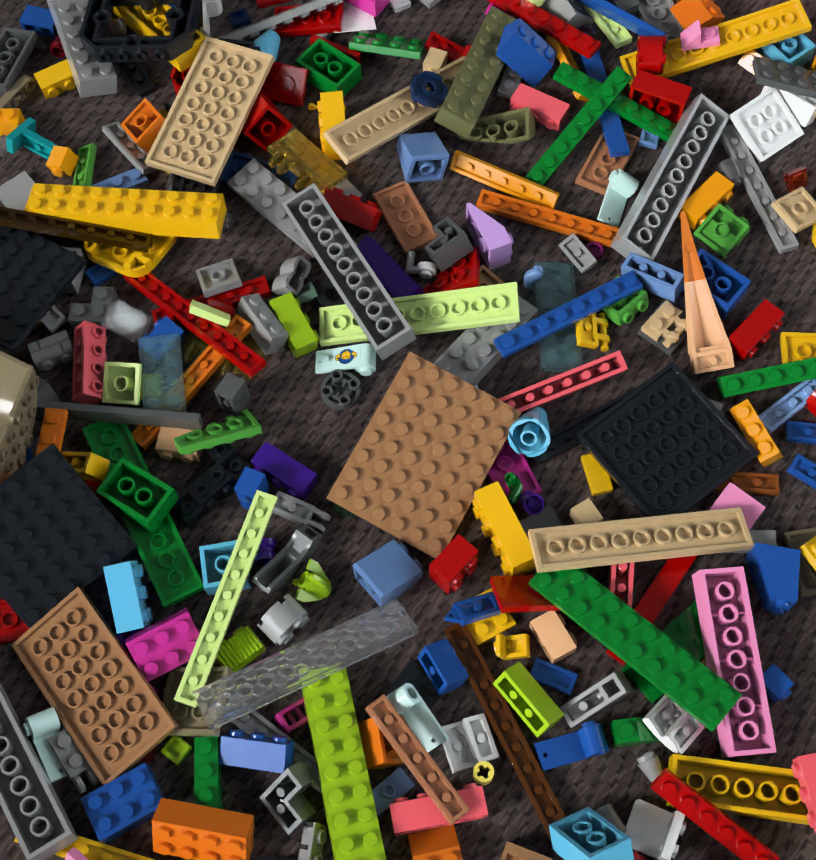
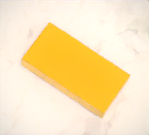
[580,454,613,496]

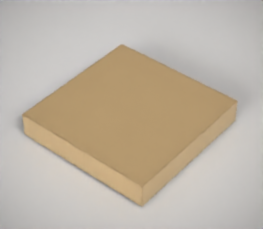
[771,186,816,234]

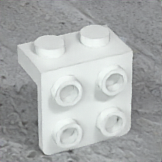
[625,799,687,860]

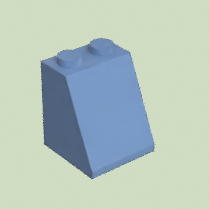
[396,132,450,183]
[352,539,423,610]

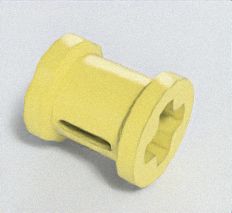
[473,761,494,786]

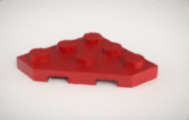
[422,246,480,294]

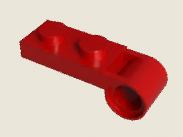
[424,31,471,62]

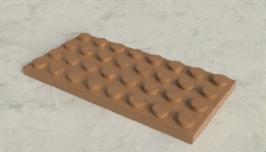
[11,586,179,786]

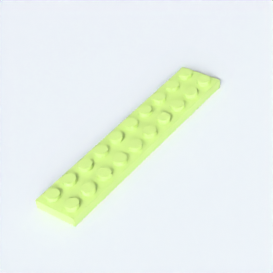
[319,282,520,347]

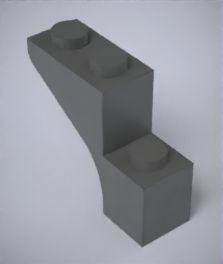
[252,524,323,594]

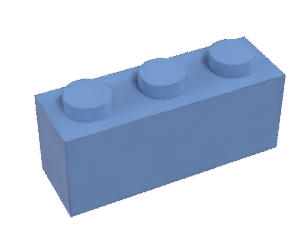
[621,252,684,303]

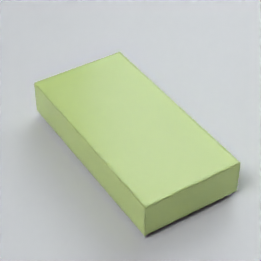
[189,299,230,327]

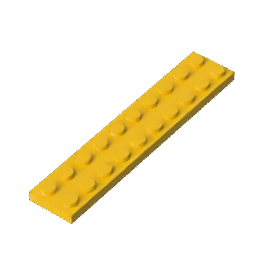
[620,0,812,88]

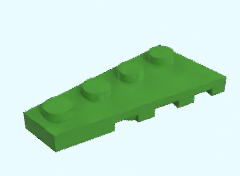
[174,409,262,455]

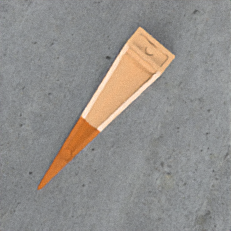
[680,211,735,374]

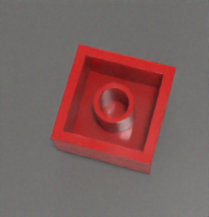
[429,534,479,595]

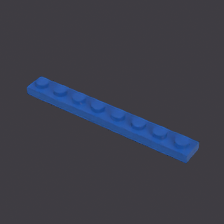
[493,270,643,359]

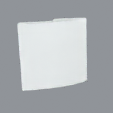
[642,695,705,755]
[441,713,499,774]

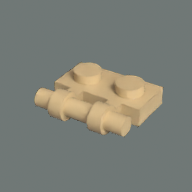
[641,300,687,348]

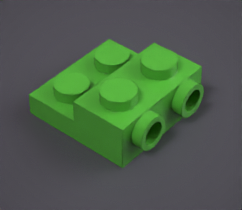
[693,203,750,258]
[602,275,649,327]

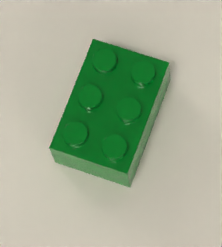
[295,38,362,97]
[95,458,179,533]

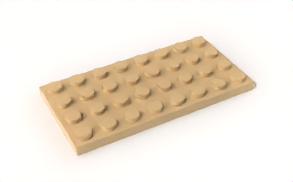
[145,36,275,187]

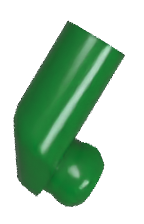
[504,472,523,505]

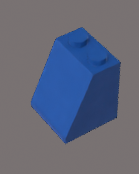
[745,543,801,615]

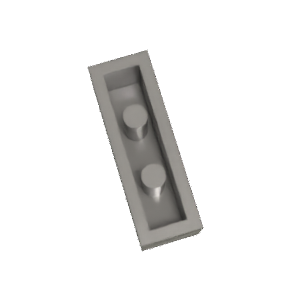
[236,293,289,355]

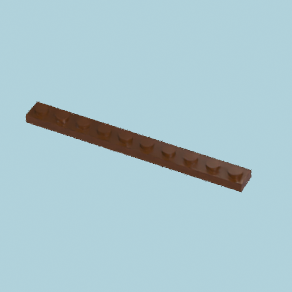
[444,623,566,840]

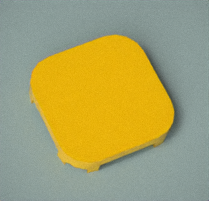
[84,235,178,278]

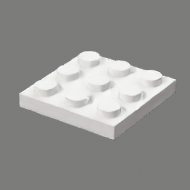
[730,88,804,163]

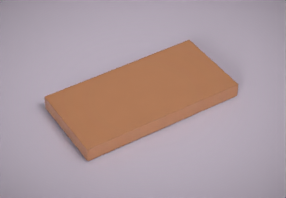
[575,131,640,195]
[372,180,437,255]

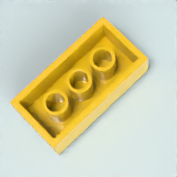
[472,481,535,575]

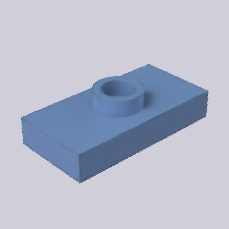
[372,767,415,816]

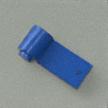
[534,720,610,771]

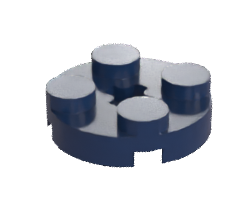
[410,71,448,109]

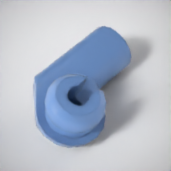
[523,265,543,289]

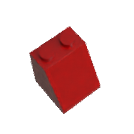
[241,92,294,153]

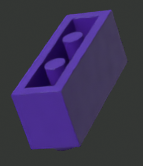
[251,442,318,500]

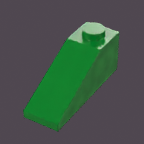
[610,717,661,748]

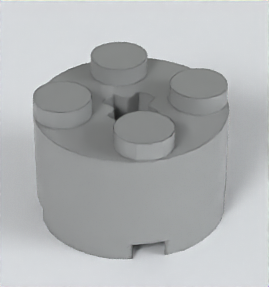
[257,594,310,645]

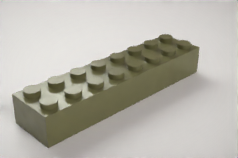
[434,6,517,139]

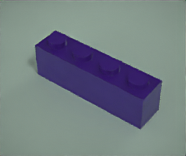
[357,235,424,298]

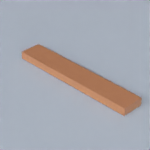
[365,694,470,825]

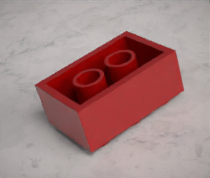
[629,70,692,124]

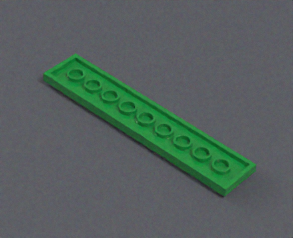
[82,422,205,609]
[529,568,742,732]

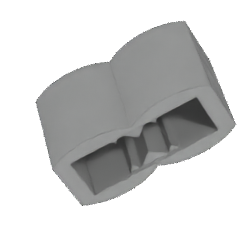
[272,255,311,296]

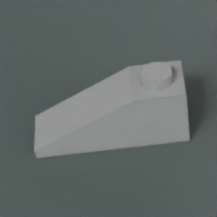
[560,671,634,728]

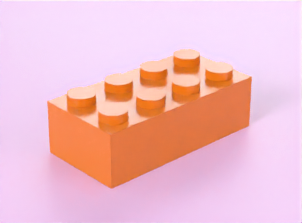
[152,798,254,860]

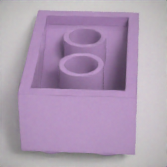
[466,203,514,270]

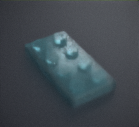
[138,333,187,412]

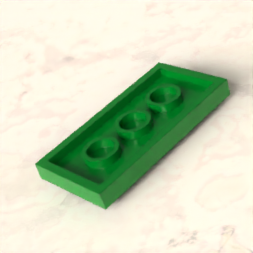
[349,30,426,60]

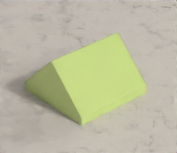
[102,361,142,405]

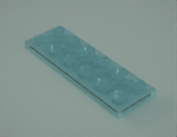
[533,262,582,371]

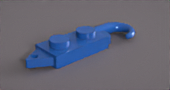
[444,592,501,626]

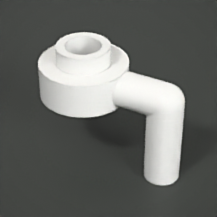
[405,251,437,279]

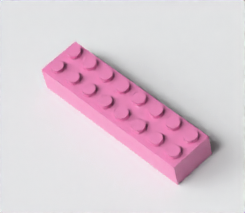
[692,566,777,758]

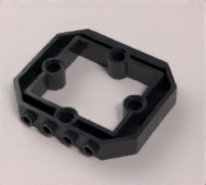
[79,0,201,63]

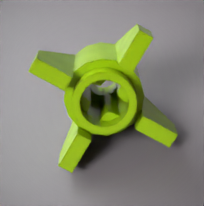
[292,559,332,603]

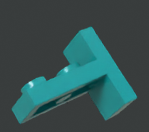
[6,117,57,160]

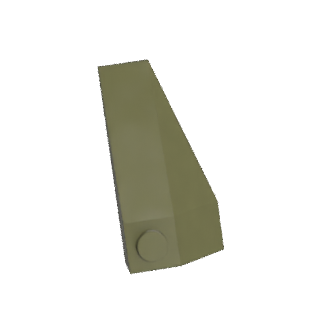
[458,107,536,144]

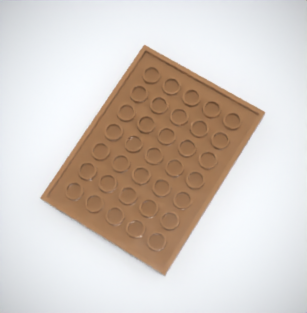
[326,352,521,559]

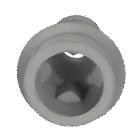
[636,750,663,783]

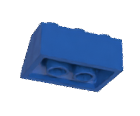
[496,18,557,87]

